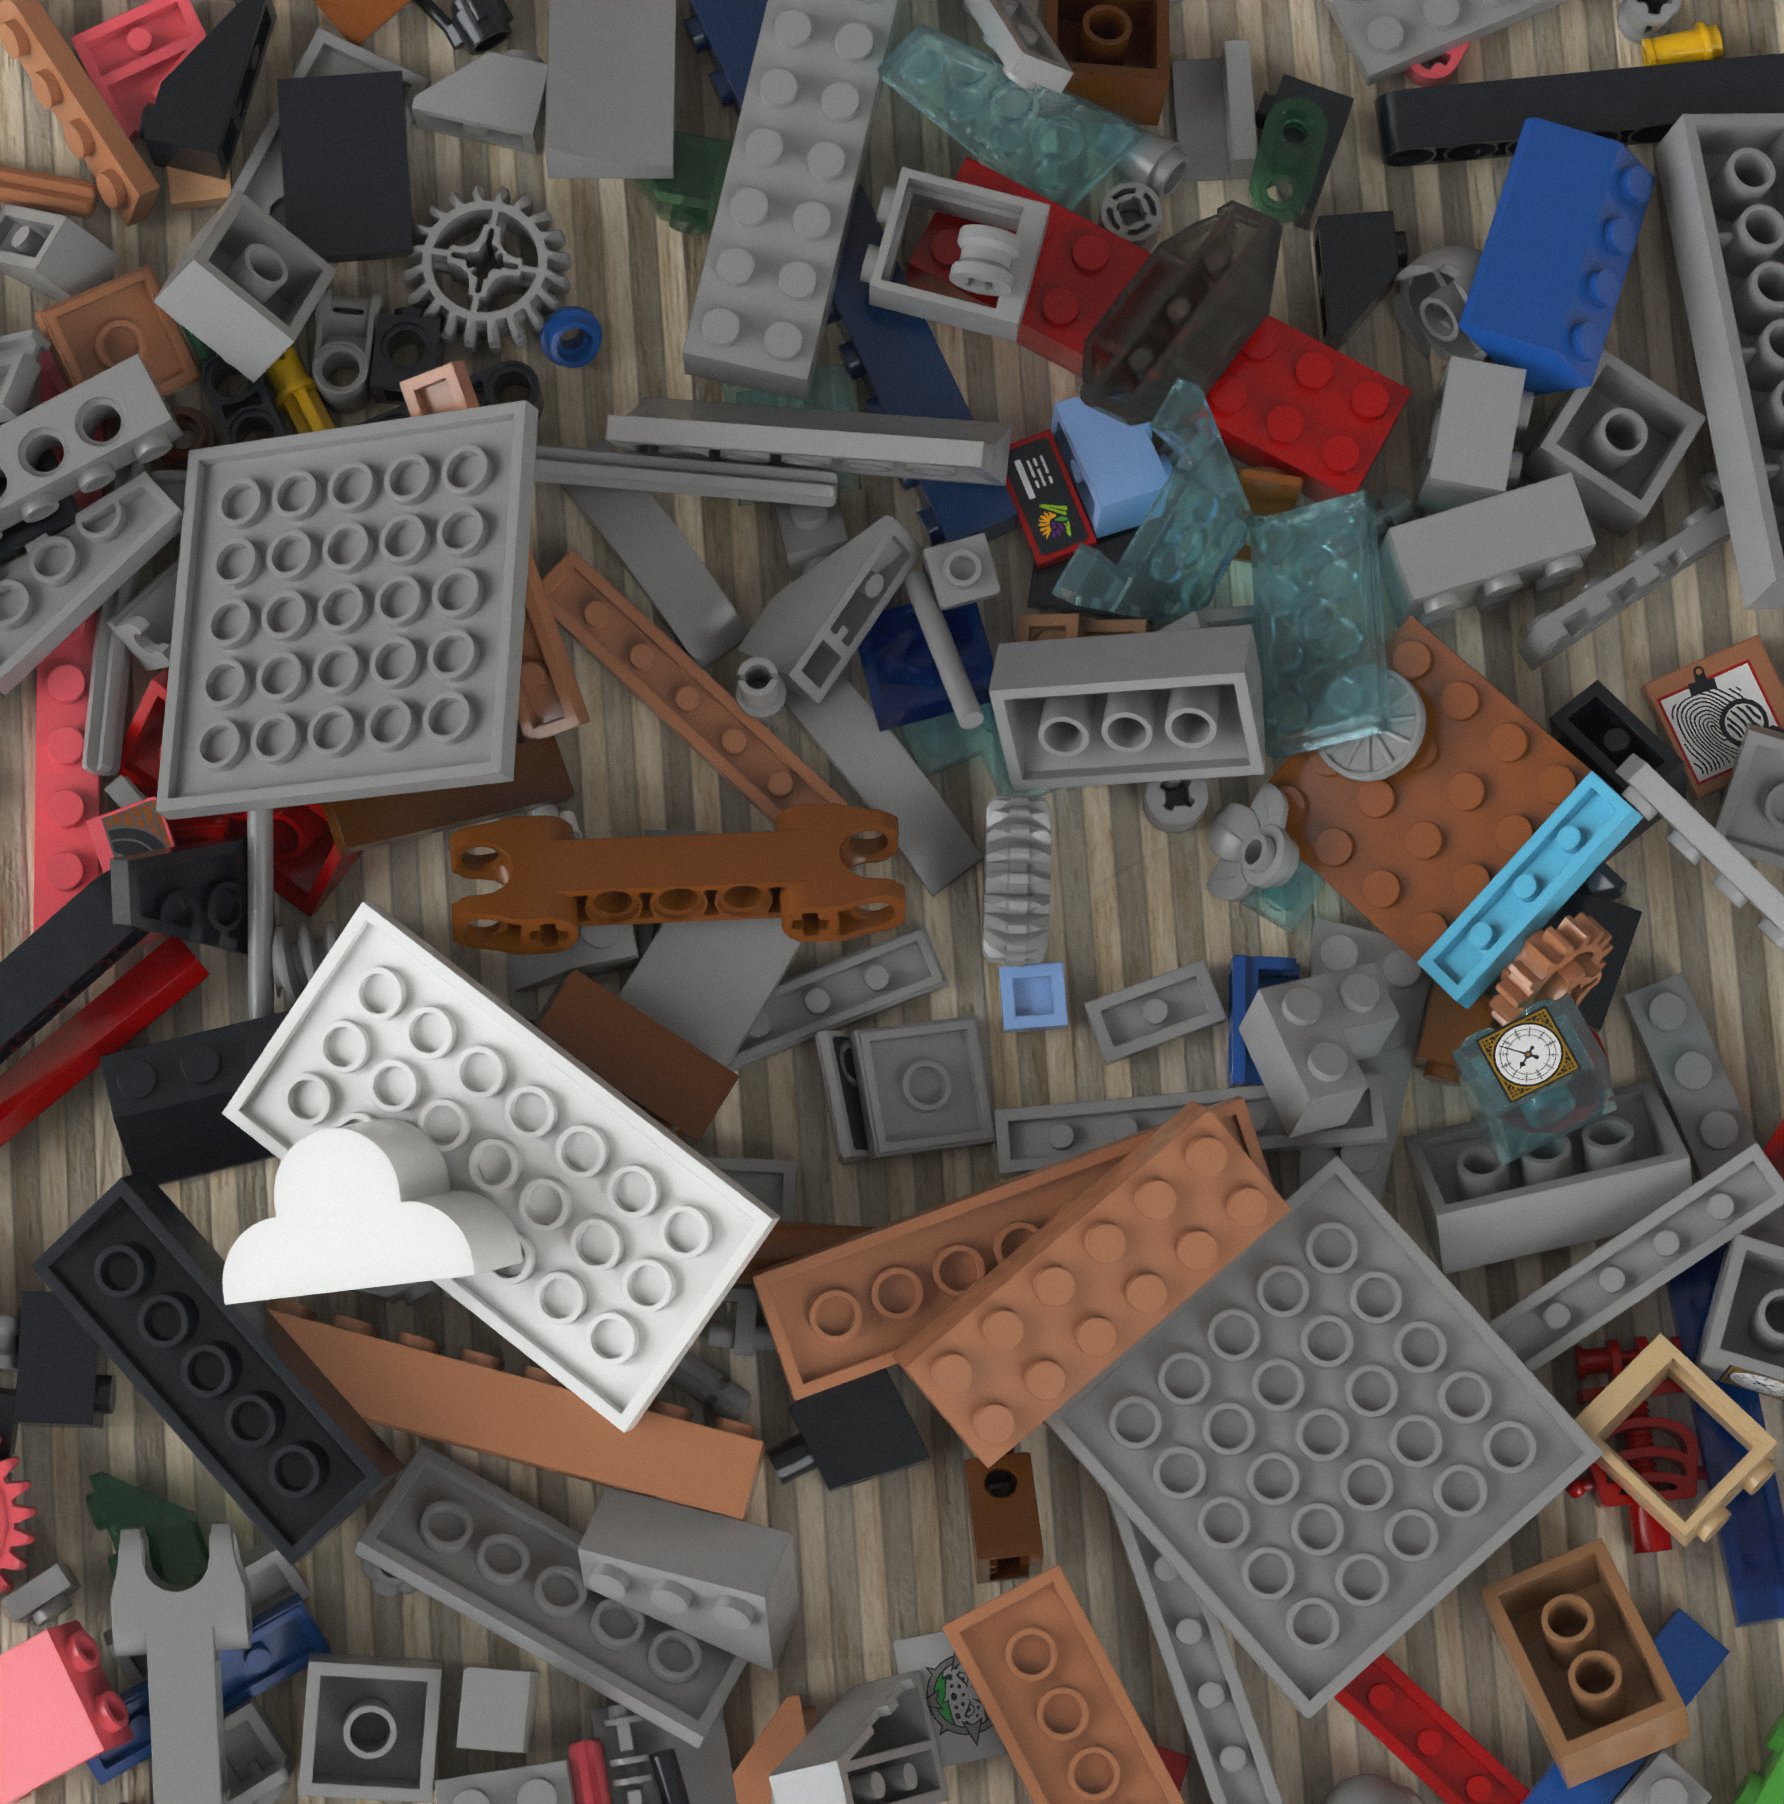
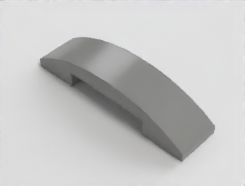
[559,437,749,670]
[784,673,983,897]

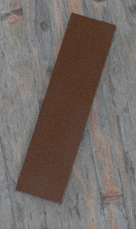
[321,736,575,855]

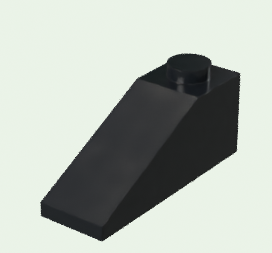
[140,0,277,180]

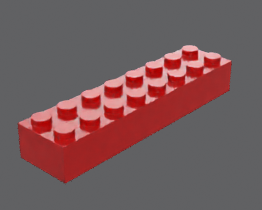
[907,157,1412,517]

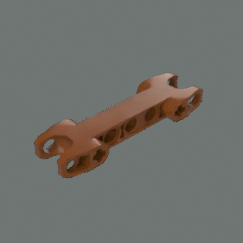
[450,803,906,955]

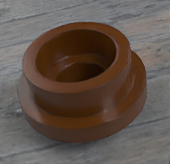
[159,406,215,470]

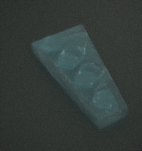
[877,23,1145,211]

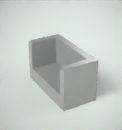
[456,1667,540,1753]

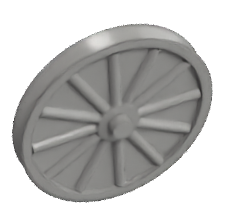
[1313,666,1426,782]

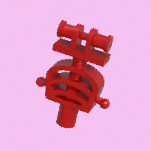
[1565,1336,1722,1554]

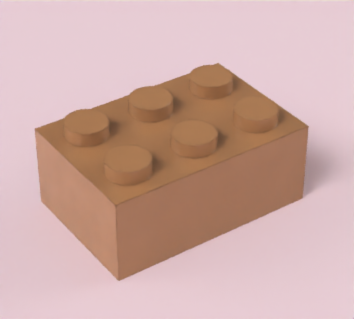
[1480,1538,1690,1789]

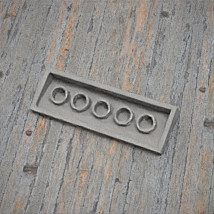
[544,0,677,179]
[605,397,1012,486]

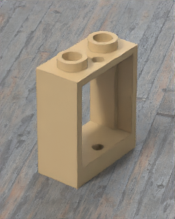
[1574,1333,1778,1547]

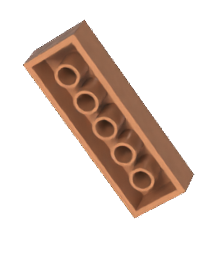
[891,1101,1292,1469]

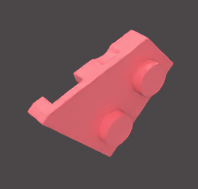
[70,0,207,144]

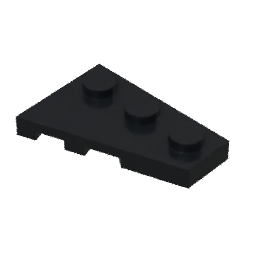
[110,833,275,955]

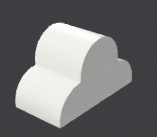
[222,1119,523,1305]

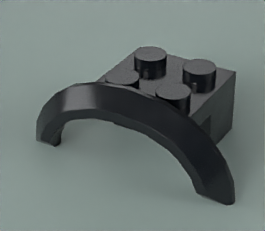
[1549,680,1687,900]

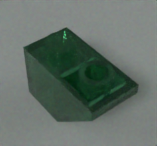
[85,1471,209,1587]

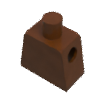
[964,1447,1043,1584]

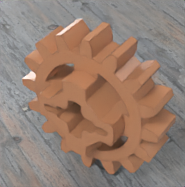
[1489,912,1613,1026]

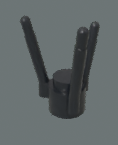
[413,0,514,56]

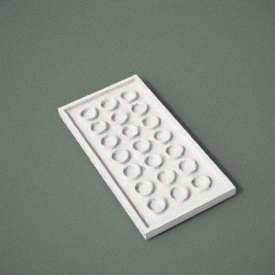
[222,901,781,1433]

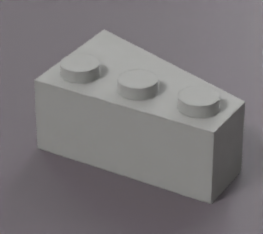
[578,1486,800,1672]
[769,1670,950,1804]

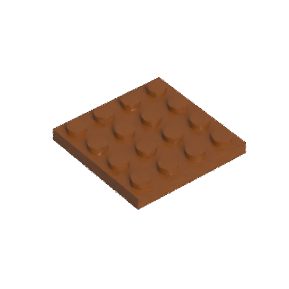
[1247,615,1607,962]

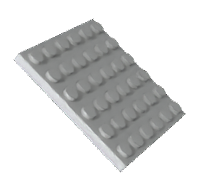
[156,400,539,820]
[1044,1155,1604,1720]

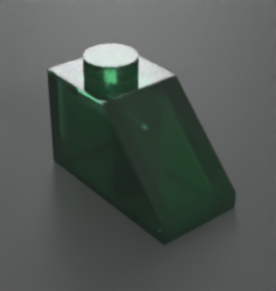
[632,131,733,235]

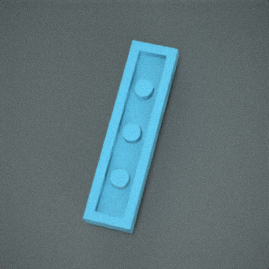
[1417,770,1643,1010]

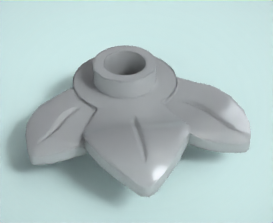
[1207,782,1299,902]

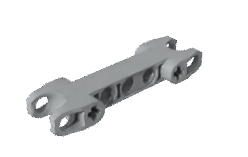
[110,1521,253,1804]

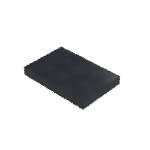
[277,71,414,263]

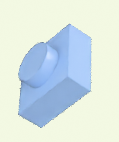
[998,962,1068,1033]

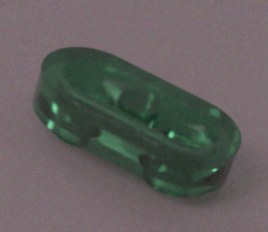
[1247,97,1328,224]

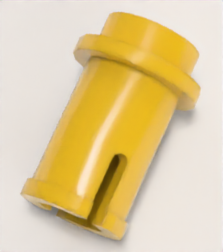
[1641,21,1723,66]

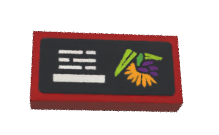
[1006,429,1097,570]

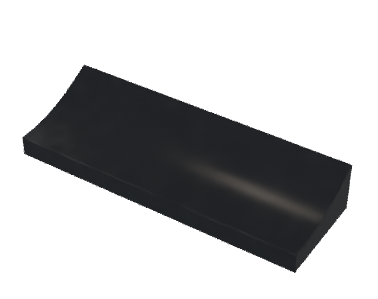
[30,1171,406,1566]

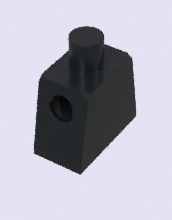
[766,1368,930,1492]

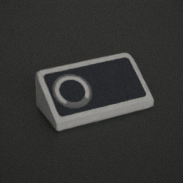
[815,1030,870,1165]

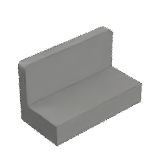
[1171,39,1258,182]

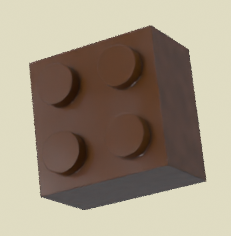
[1035,0,1170,126]

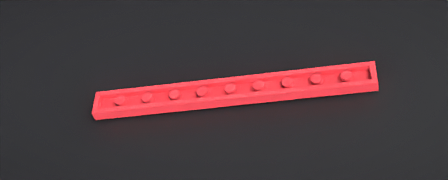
[33,349,107,933]

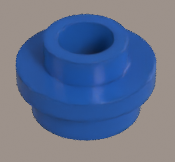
[539,306,602,368]

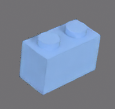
[1051,383,1176,539]

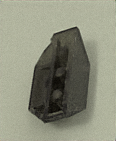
[1080,200,1283,426]

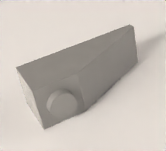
[737,514,923,705]

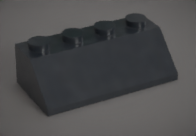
[100,1010,290,1186]

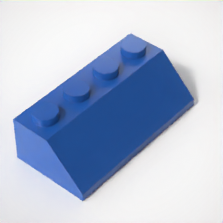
[1458,117,1656,396]

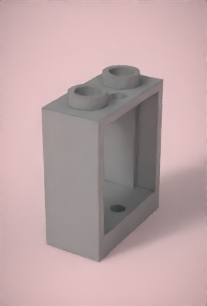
[860,167,1050,342]

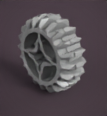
[402,185,572,355]
[982,793,1052,967]

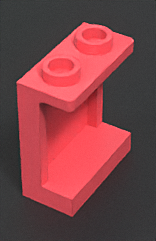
[0,1620,134,1804]

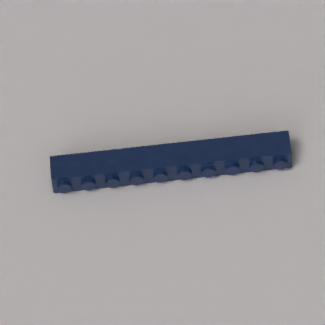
[683,0,1019,547]

